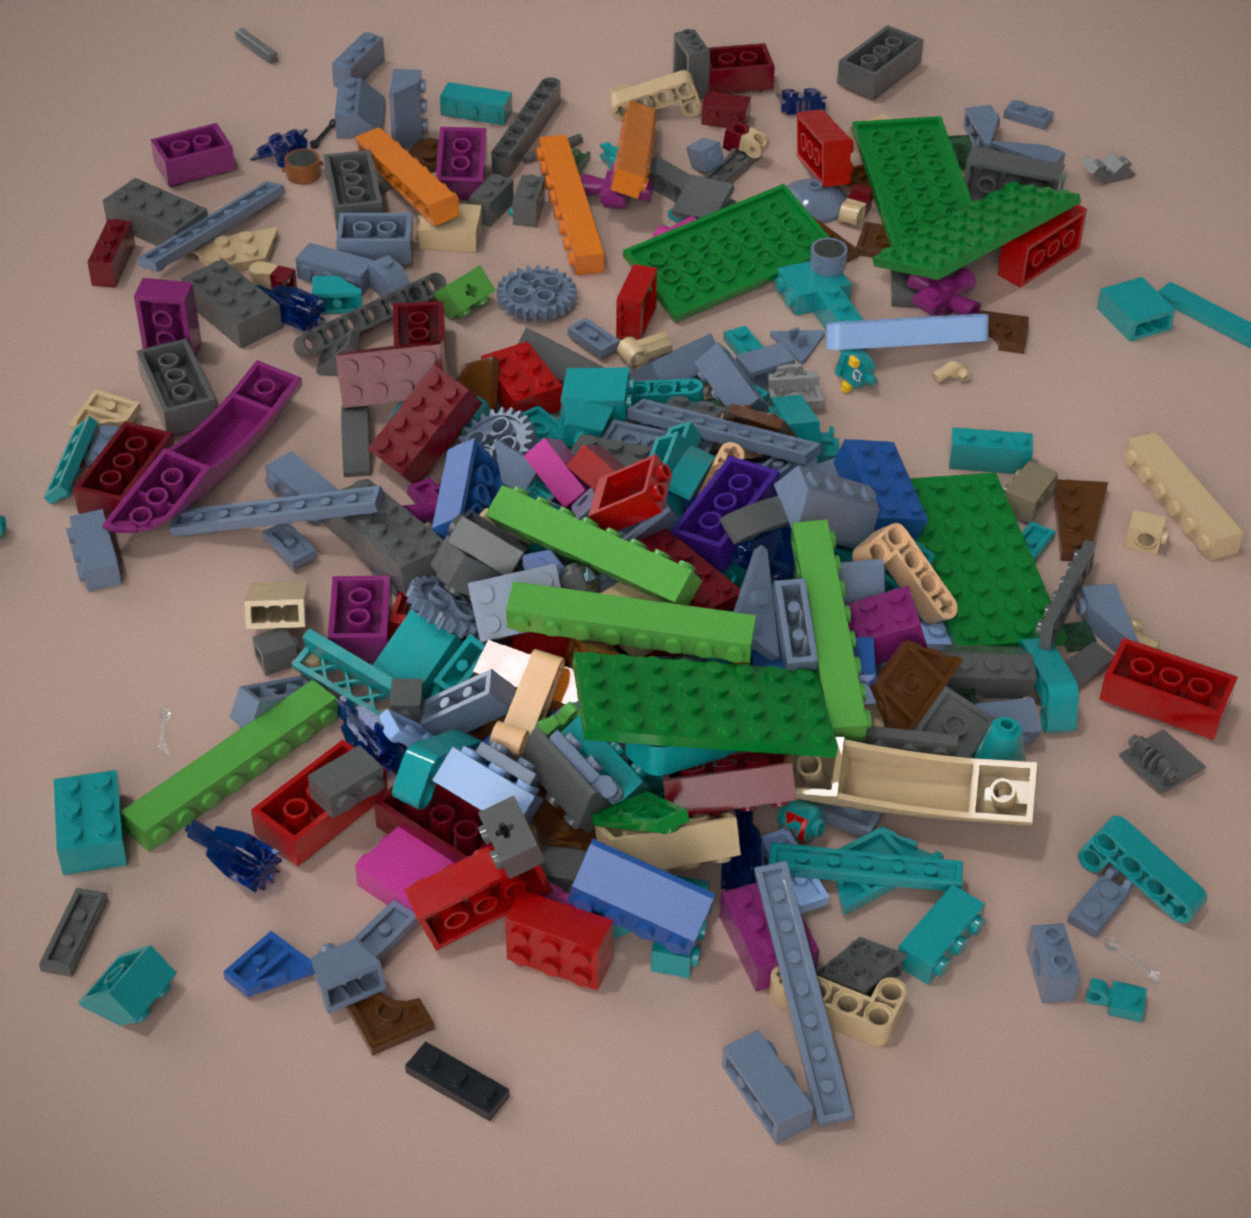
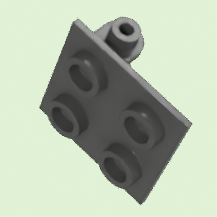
[1119,729,1206,794]
[816,937,908,997]

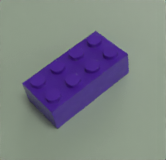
[671,456,780,572]

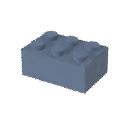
[336,213,414,266]
[467,563,562,643]

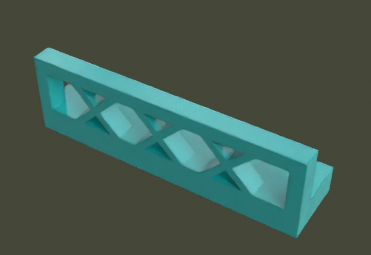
[291,628,394,721]

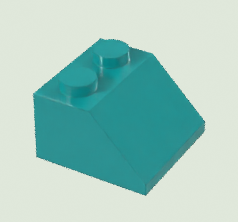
[78,945,177,1026]

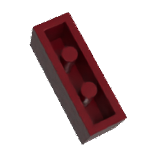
[87,219,135,288]

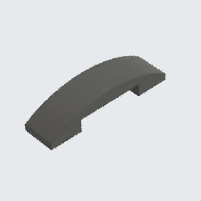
[341,405,371,477]
[720,496,791,544]

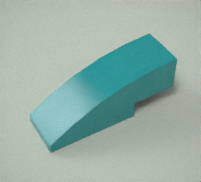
[649,421,702,471]
[668,445,716,500]

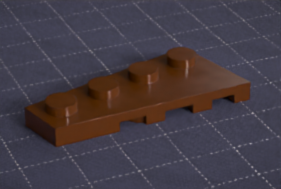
[1053,479,1108,561]

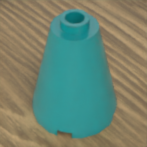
[972,717,1026,762]

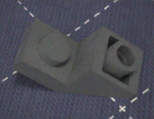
[1081,152,1135,184]

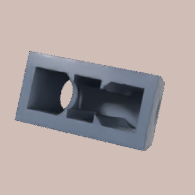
[311,941,387,1014]

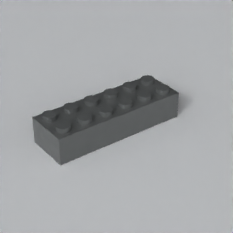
[324,478,444,595]

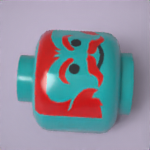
[777,799,826,844]

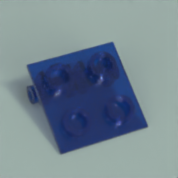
[776,88,827,115]
[250,129,308,168]
[729,527,794,583]

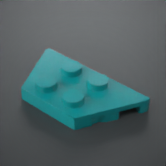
[835,826,944,915]

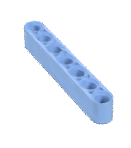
[826,314,989,350]

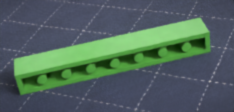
[485,485,702,606]
[790,520,872,741]
[506,581,756,663]
[121,680,339,852]

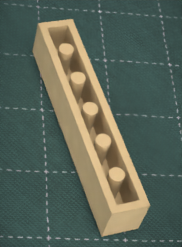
[1124,432,1244,561]

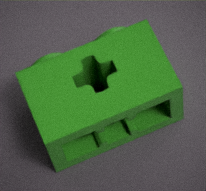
[434,265,496,319]

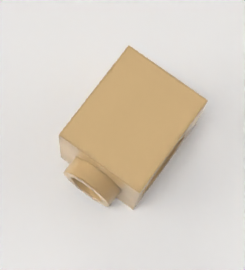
[1124,510,1169,555]

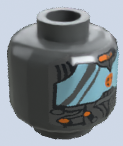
[560,562,600,593]

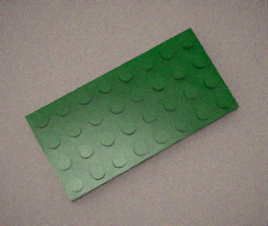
[851,116,972,247]
[872,182,1081,280]
[623,183,830,323]
[910,472,1067,647]
[572,652,838,758]

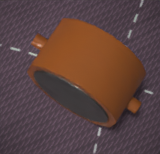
[282,149,324,185]

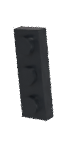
[405,1041,510,1122]

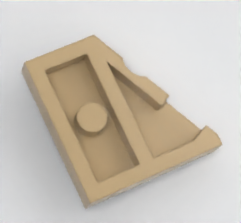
[69,389,142,432]

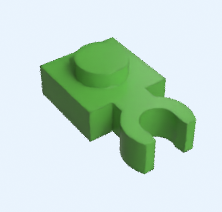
[534,701,580,736]

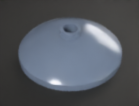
[786,178,848,223]

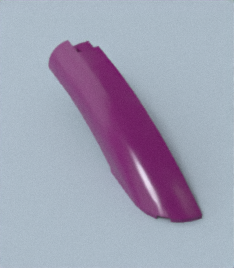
[102,360,302,533]

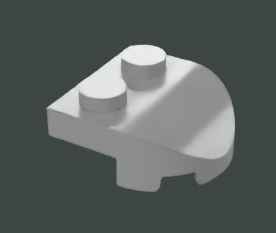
[768,364,824,410]

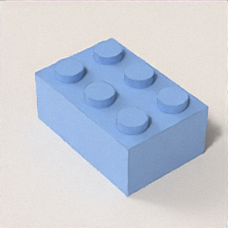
[433,746,544,825]

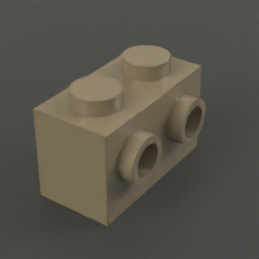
[1003,461,1058,523]

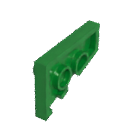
[590,791,690,834]

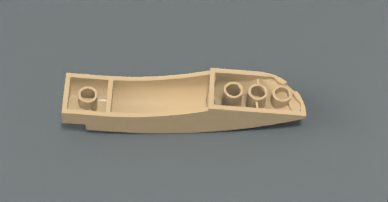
[789,737,1039,826]

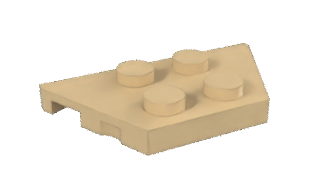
[188,227,278,271]

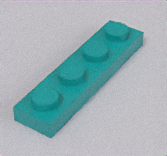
[43,416,98,505]

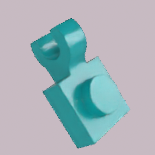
[1085,978,1147,1023]

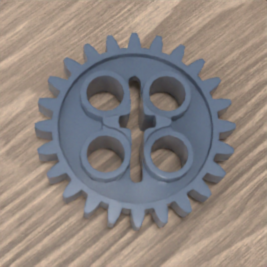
[497,265,577,323]
[454,407,538,463]
[405,575,480,641]

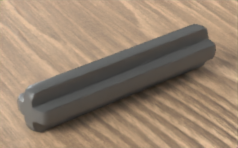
[234,27,278,64]

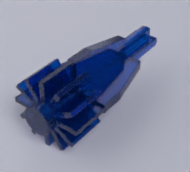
[257,284,326,332]
[336,695,403,771]
[721,809,769,891]
[185,820,282,892]

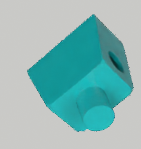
[558,396,613,448]

